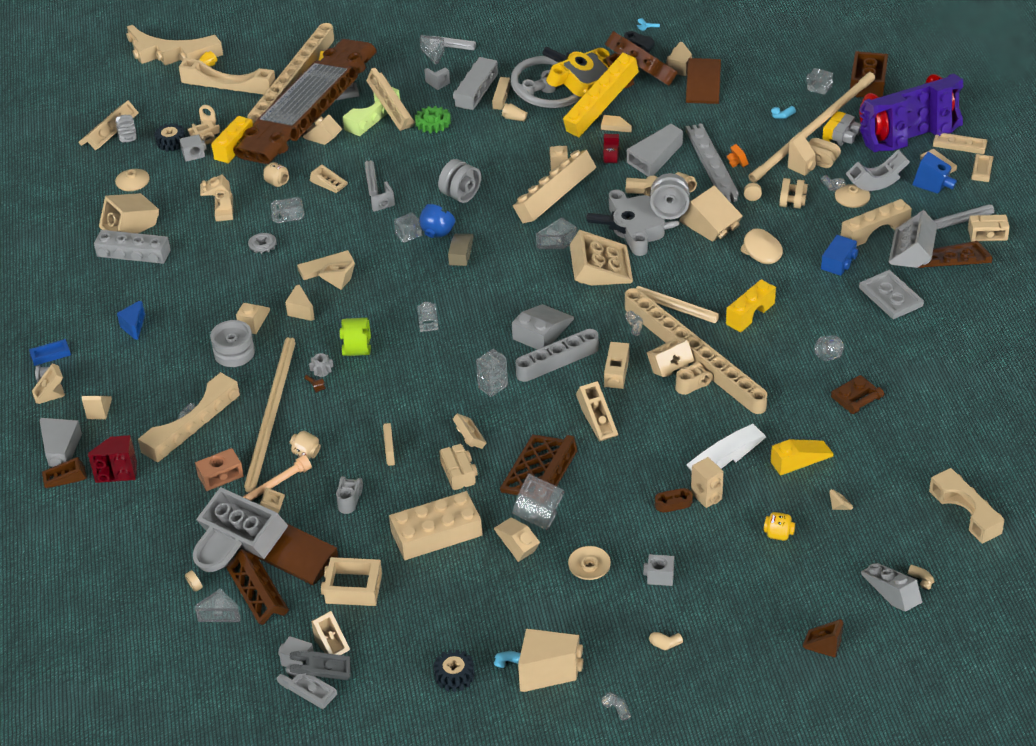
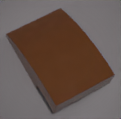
[686,58,721,104]

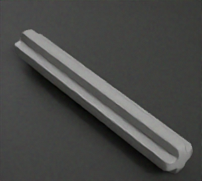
[933,205,994,229]

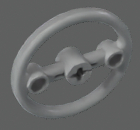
[511,56,582,108]

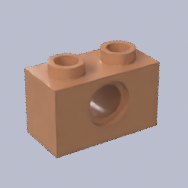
[195,448,244,491]

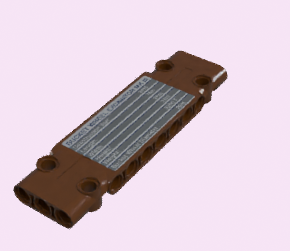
[233,39,377,164]

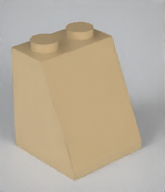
[679,185,742,242]
[99,193,159,234]
[518,629,583,692]

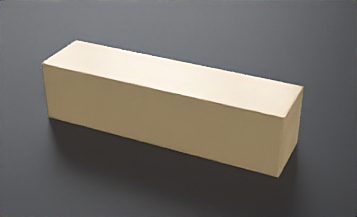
[492,77,511,110]

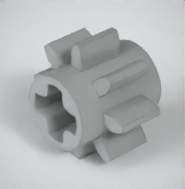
[309,353,333,377]

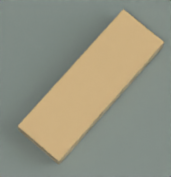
[933,133,987,154]
[297,250,353,280]

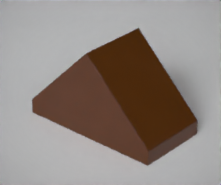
[803,619,844,658]

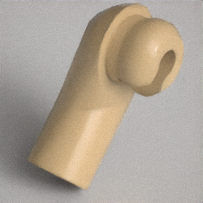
[908,564,935,590]
[649,632,683,650]

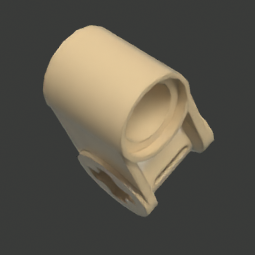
[675,362,713,394]

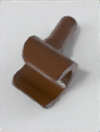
[304,375,326,392]

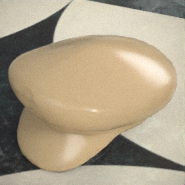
[741,229,783,264]

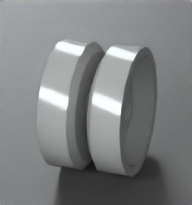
[438,159,481,203]
[650,173,690,220]
[210,320,255,367]

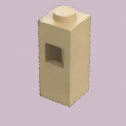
[604,342,629,389]

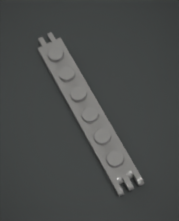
[685,123,738,202]

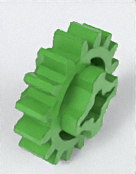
[415,106,451,134]

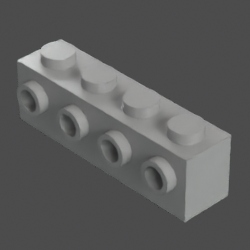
[453,57,498,110]
[94,230,171,264]

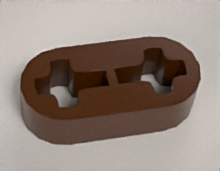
[655,488,693,512]

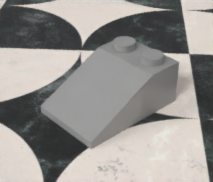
[512,304,574,350]

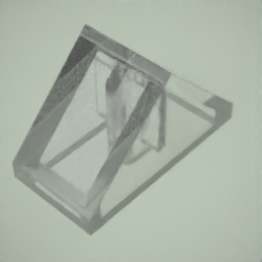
[420,35,445,64]
[195,589,241,622]

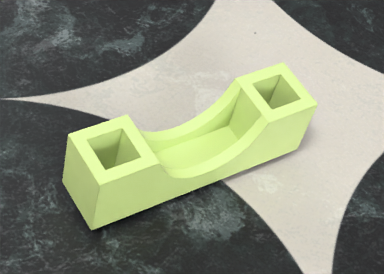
[343,87,400,136]

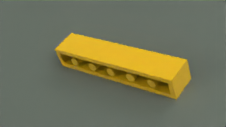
[563,53,639,138]

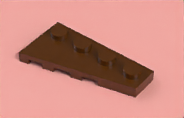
[918,241,992,268]

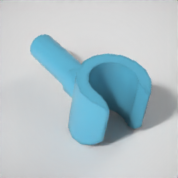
[637,18,660,31]

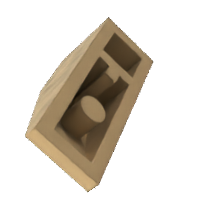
[576,381,618,442]

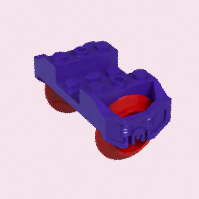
[859,74,963,152]

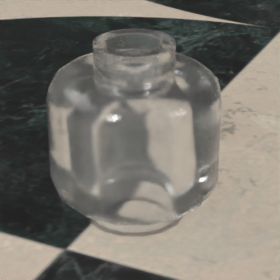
[814,335,844,361]

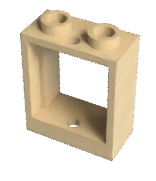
[321,557,382,606]

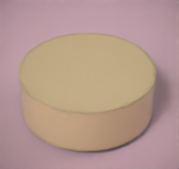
[744,183,762,201]
[185,570,203,592]

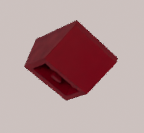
[88,435,137,483]

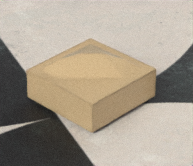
[260,487,285,513]

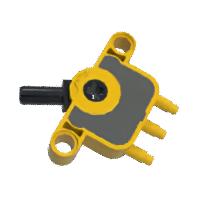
[542,47,610,97]

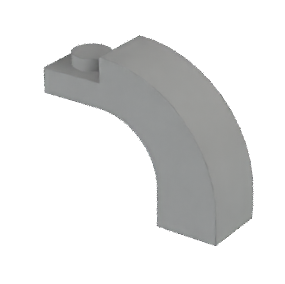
[845,149,910,191]

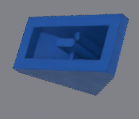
[117,301,145,339]

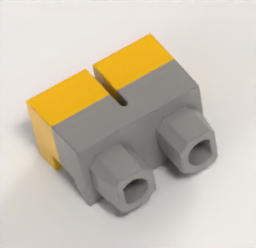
[822,111,861,146]

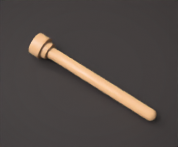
[243,455,312,501]

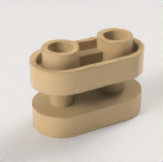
[808,138,841,168]
[780,178,808,209]

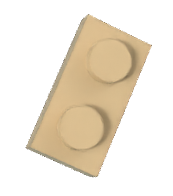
[453,413,487,449]

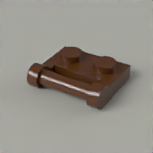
[831,375,884,414]

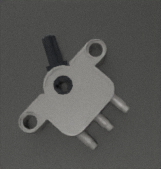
[586,190,679,256]

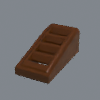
[42,457,87,488]

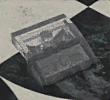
[512,474,565,530]

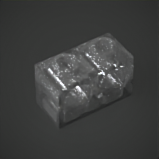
[476,349,508,397]

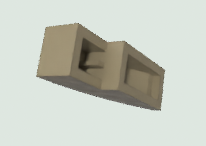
[448,233,473,266]

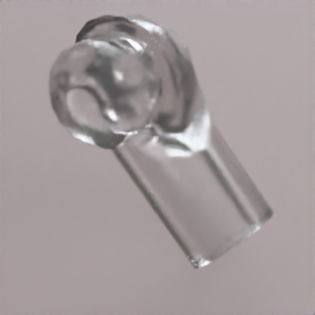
[821,175,845,191]
[601,692,631,720]

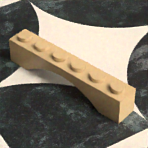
[179,58,276,95]
[138,372,240,463]

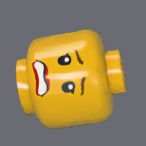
[764,512,795,541]

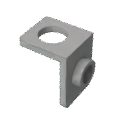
[371,181,395,211]

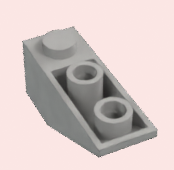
[861,563,922,612]

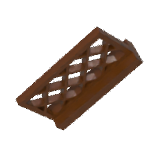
[500,434,578,505]

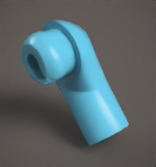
[771,106,796,119]
[494,651,521,668]

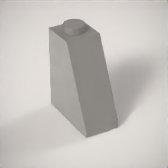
[40,418,82,467]

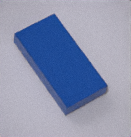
[29,339,71,366]

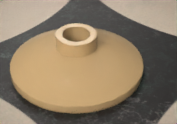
[115,169,150,191]
[835,184,870,208]
[568,546,611,580]

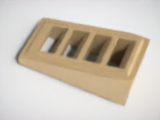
[310,165,348,193]

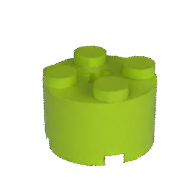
[340,317,371,356]

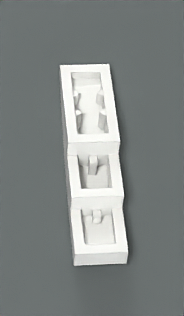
[686,424,766,471]

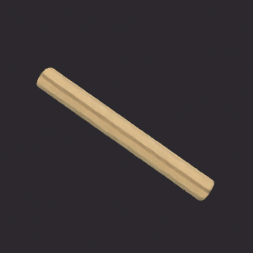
[636,286,719,323]

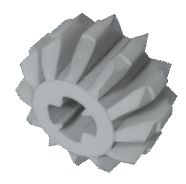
[115,114,136,143]

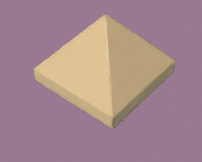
[829,489,853,510]

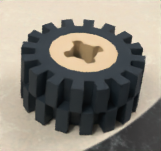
[154,123,186,152]
[434,649,474,692]

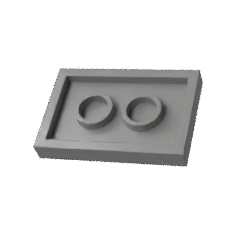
[859,270,924,319]

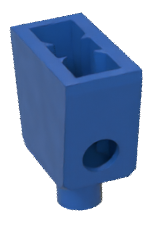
[912,152,957,193]

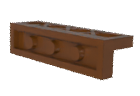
[226,549,289,625]

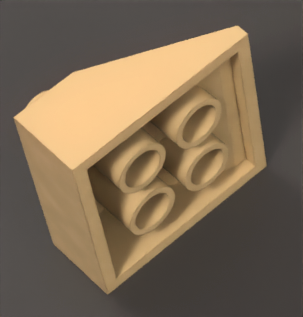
[570,230,633,286]

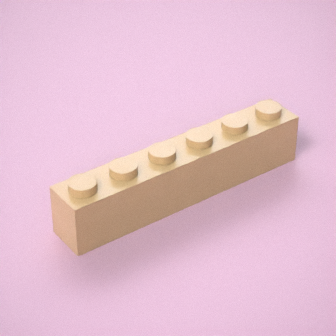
[513,150,596,223]

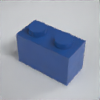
[821,235,858,276]

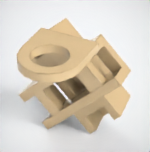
[188,105,220,145]

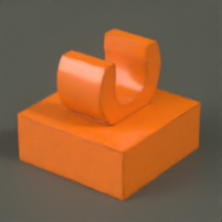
[727,144,749,167]

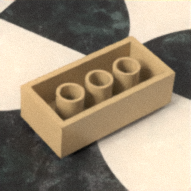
[389,491,482,561]

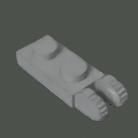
[277,665,337,709]

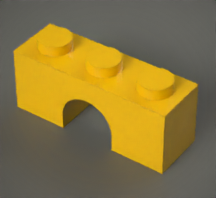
[211,116,253,163]
[726,279,776,332]

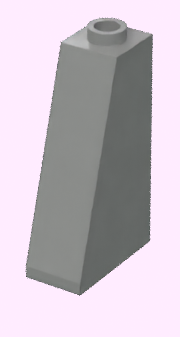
[627,124,683,177]

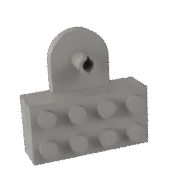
[193,487,288,572]

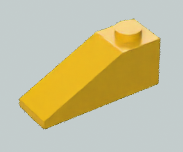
[771,439,834,476]

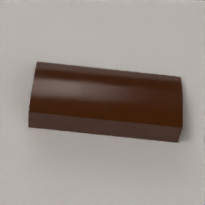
[257,523,339,586]

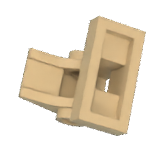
[200,174,233,221]

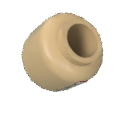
[263,162,289,187]
[290,431,321,459]

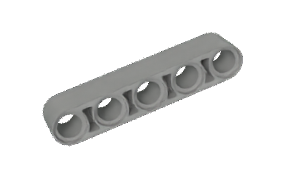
[516,329,599,382]

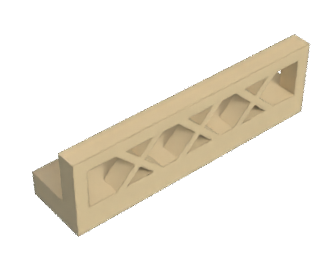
[366,68,415,131]
[79,100,139,151]

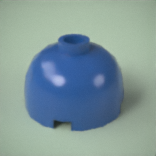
[419,204,456,238]

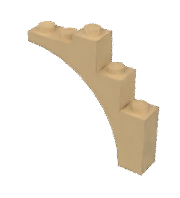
[126,25,223,65]

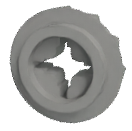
[248,233,277,254]

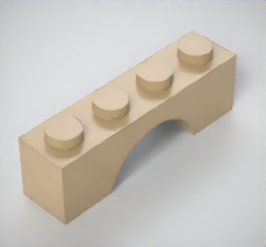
[841,199,912,246]
[929,468,1004,544]

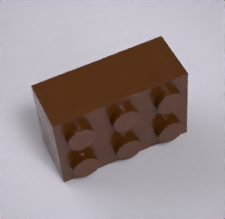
[850,51,888,97]

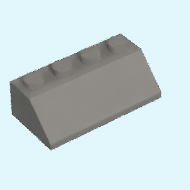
[888,210,937,268]

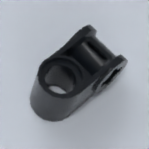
[624,31,655,53]

